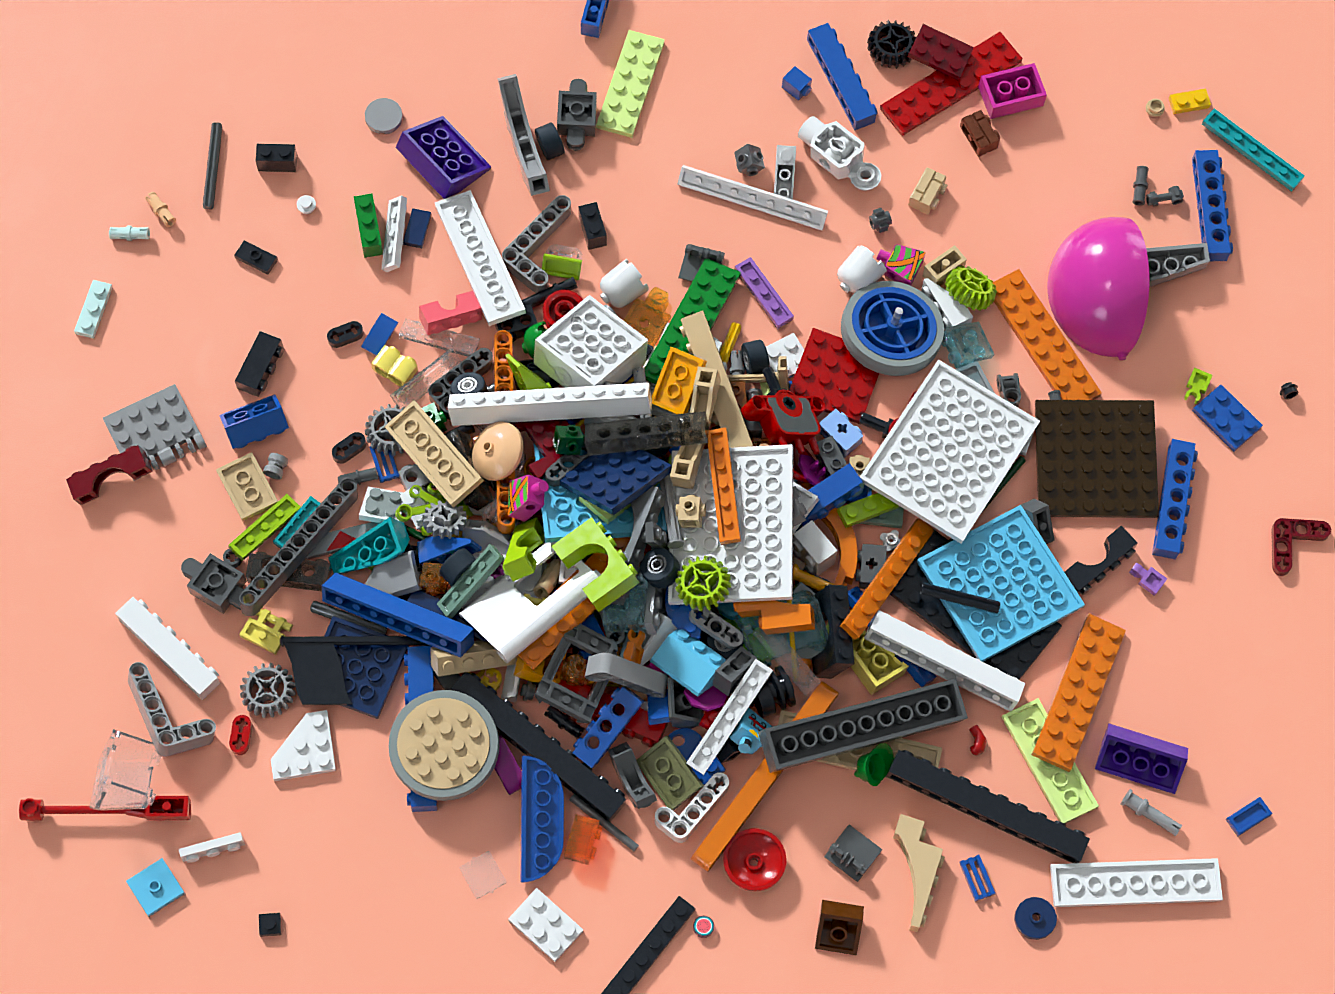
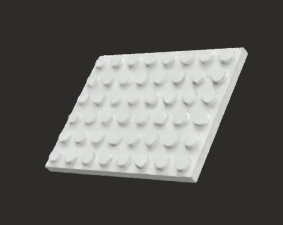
[860,359,1040,544]
[668,444,793,605]

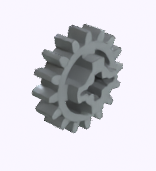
[423,500,467,539]

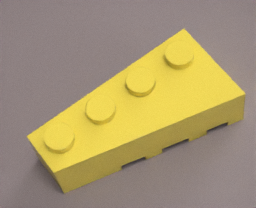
[824,623,909,695]

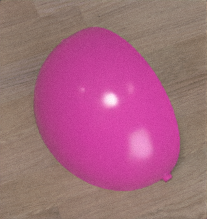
[1047,217,1149,360]

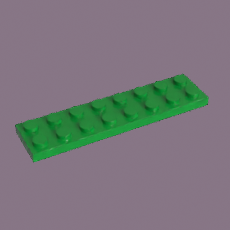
[645,258,741,384]

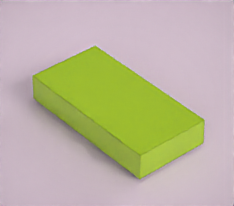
[542,253,582,280]

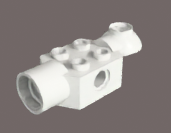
[798,116,882,191]

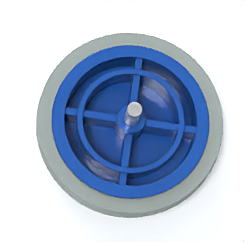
[841,281,944,376]

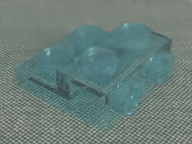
[942,322,995,368]

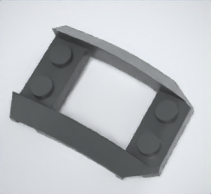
[534,624,618,724]

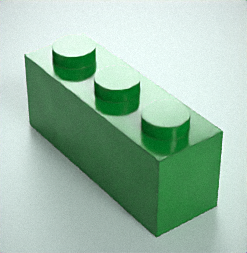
[353,193,383,258]

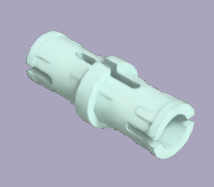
[109,225,150,241]

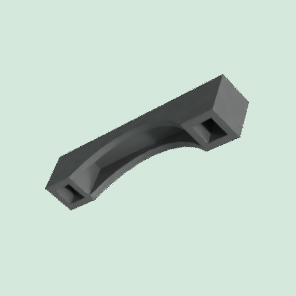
[612,486,666,605]

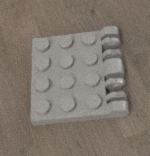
[103,384,207,481]

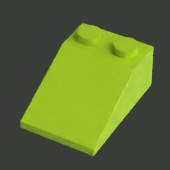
[505,354,552,390]

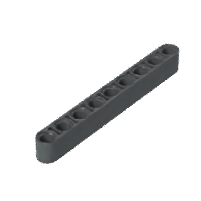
[239,478,358,616]

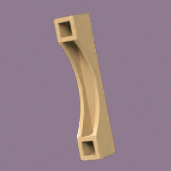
[670,366,721,489]

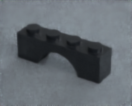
[1064,525,1138,595]

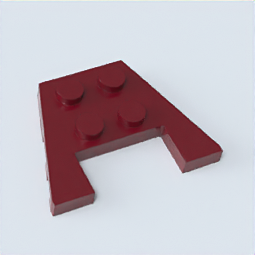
[510,419,569,479]

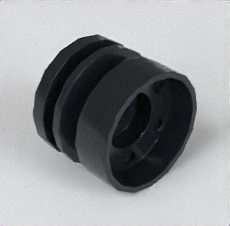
[755,665,796,718]

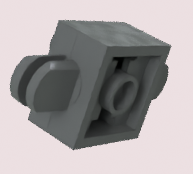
[557,78,597,151]
[181,553,252,614]

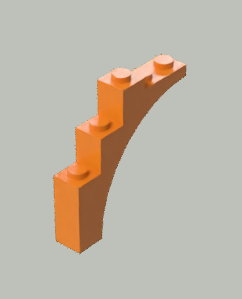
[733,600,815,635]

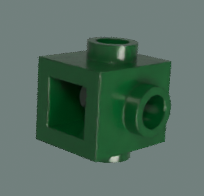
[553,425,585,455]

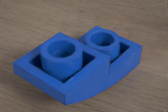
[361,313,399,356]

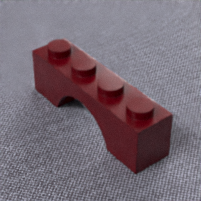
[66,445,153,505]

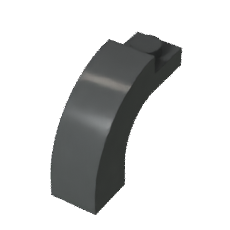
[608,742,657,809]

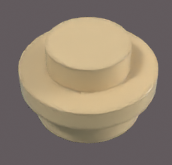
[1145,98,1165,117]

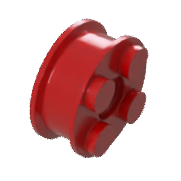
[543,290,583,329]

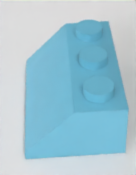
[650,629,726,697]

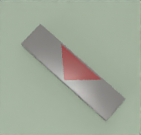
[306,522,380,560]

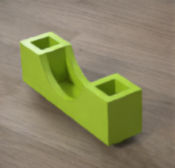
[503,517,545,581]

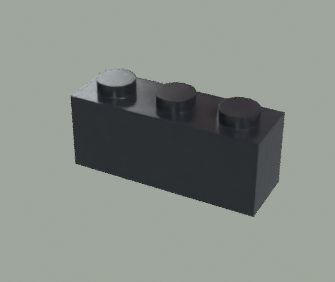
[235,331,284,397]

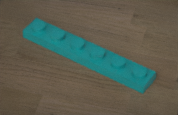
[1202,108,1305,192]

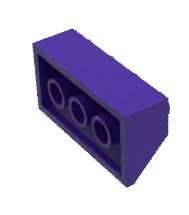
[1095,723,1189,794]

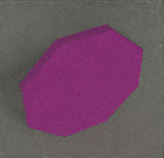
[798,455,827,486]
[684,686,727,711]

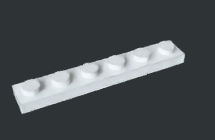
[686,659,773,775]

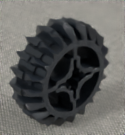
[867,19,916,69]

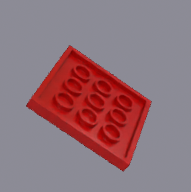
[789,328,879,425]

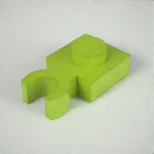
[1184,367,1213,404]

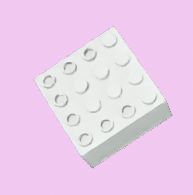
[534,295,648,388]

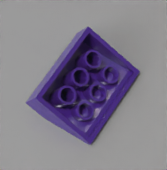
[395,116,491,199]

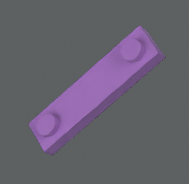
[734,257,794,329]

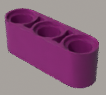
[494,734,521,795]

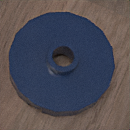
[1014,897,1057,940]

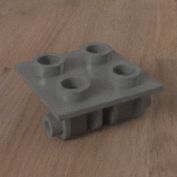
[678,244,725,281]
[824,825,883,882]

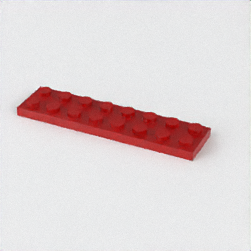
[880,32,1023,136]

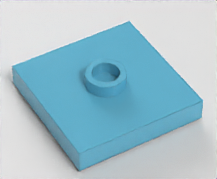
[126,858,185,917]

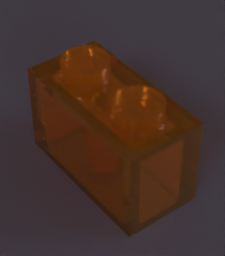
[564,814,603,865]

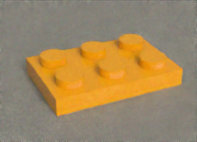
[652,347,707,417]

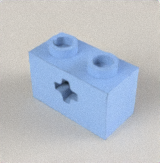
[819,409,863,458]

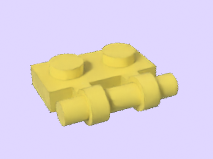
[239,609,293,655]

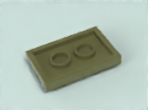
[636,736,704,811]

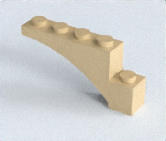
[893,814,945,932]

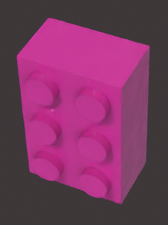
[978,63,1047,119]

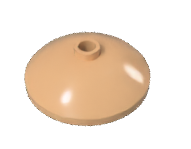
[472,422,523,481]

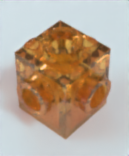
[419,563,449,596]
[559,654,590,686]

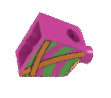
[876,244,926,286]
[508,475,549,522]

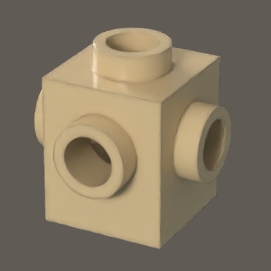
[675,495,706,528]

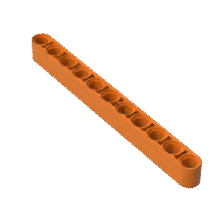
[494,330,516,534]
[691,681,839,872]

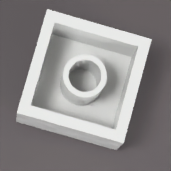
[793,521,838,576]

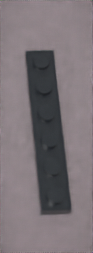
[601,896,696,994]

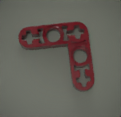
[1271,518,1332,576]

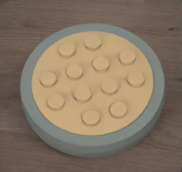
[388,690,499,801]

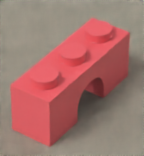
[419,291,483,335]

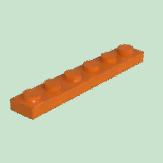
[706,427,741,545]

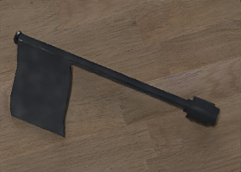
[279,635,428,705]

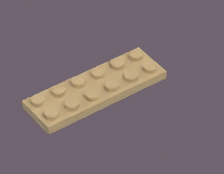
[384,400,484,508]

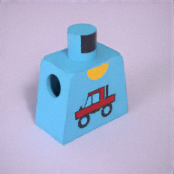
[730,708,773,754]

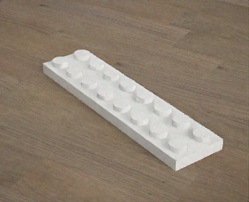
[435,190,526,326]
[1050,858,1223,907]

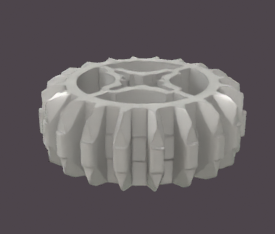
[365,404,406,456]
[240,662,296,718]

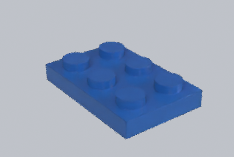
[1192,385,1263,452]

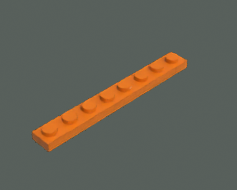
[840,518,933,640]

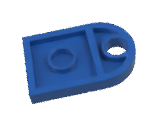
[668,728,726,787]

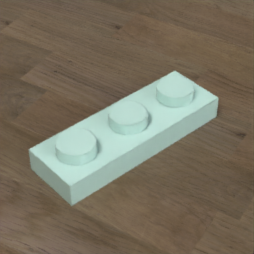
[74,280,113,339]

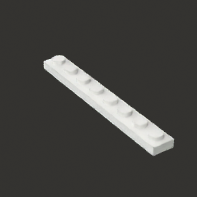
[677,165,828,230]

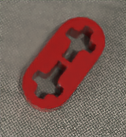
[229,715,252,755]

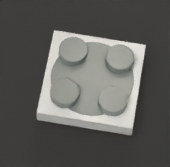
[359,487,404,523]

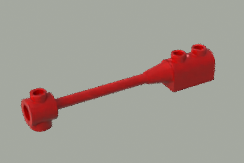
[19,796,191,821]

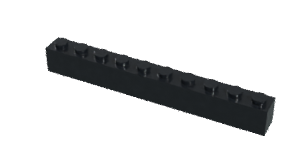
[450,672,626,822]
[886,750,1090,863]

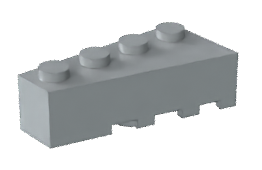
[1146,243,1210,287]

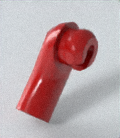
[969,725,987,756]

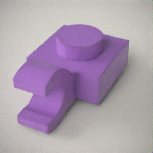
[1129,563,1167,596]

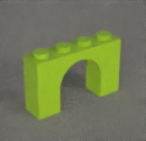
[552,517,639,612]

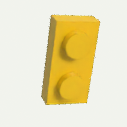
[1169,88,1211,115]

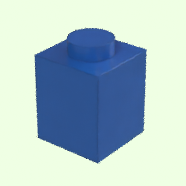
[781,66,812,101]

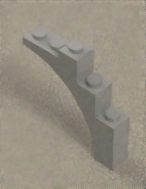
[497,74,550,196]

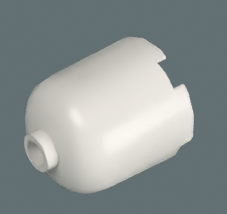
[837,245,887,294]
[600,259,649,308]

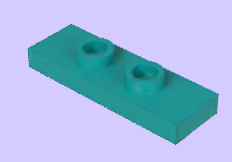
[273,496,321,549]

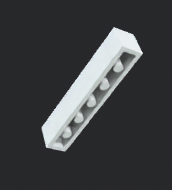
[115,597,220,700]

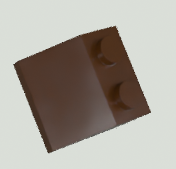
[815,900,864,956]

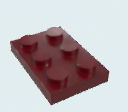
[908,24,974,81]

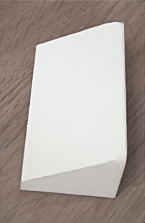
[501,664,521,703]

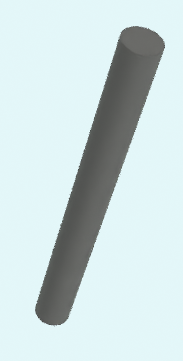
[569,794,639,852]

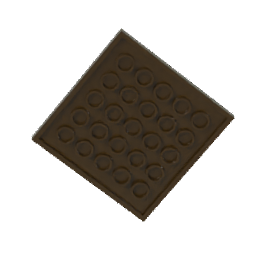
[1035,400,1159,518]

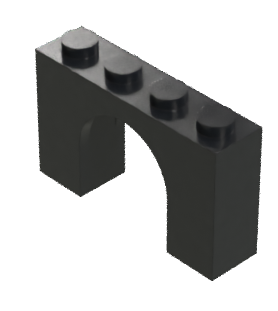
[810,584,855,679]

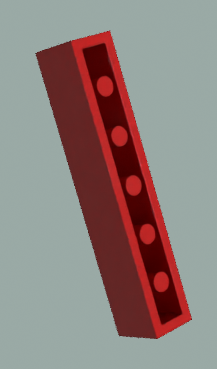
[557,674,668,747]

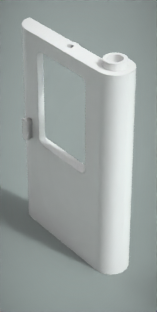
[459,542,601,663]

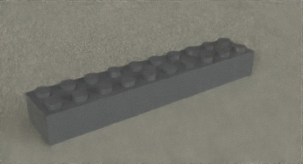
[758,678,968,773]

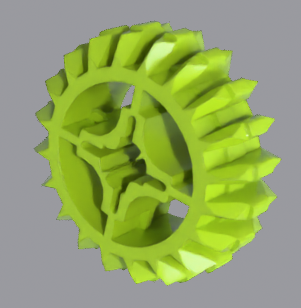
[945,265,997,311]
[675,555,731,611]

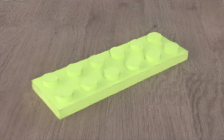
[596,30,665,138]
[1001,698,1099,824]

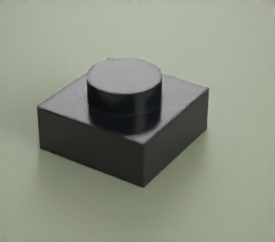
[259,912,282,937]

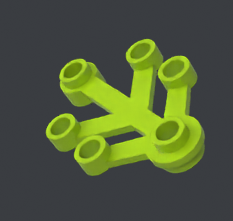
[395,482,469,536]

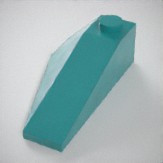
[328,517,410,574]

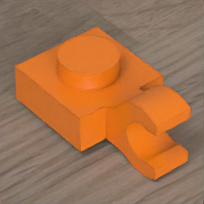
[623,630,645,664]

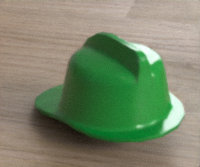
[854,743,894,786]

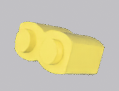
[371,345,418,389]

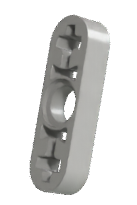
[689,606,743,649]

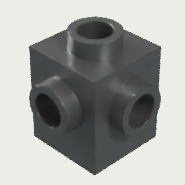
[734,144,765,176]

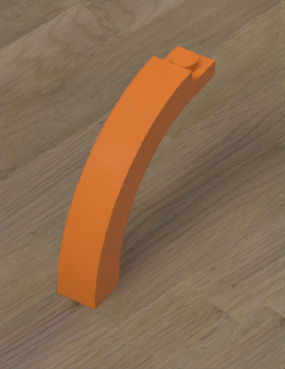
[801,483,857,586]

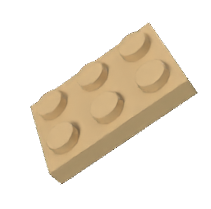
[216,452,278,522]

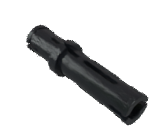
[521,277,578,308]

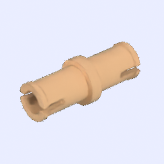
[145,192,176,227]

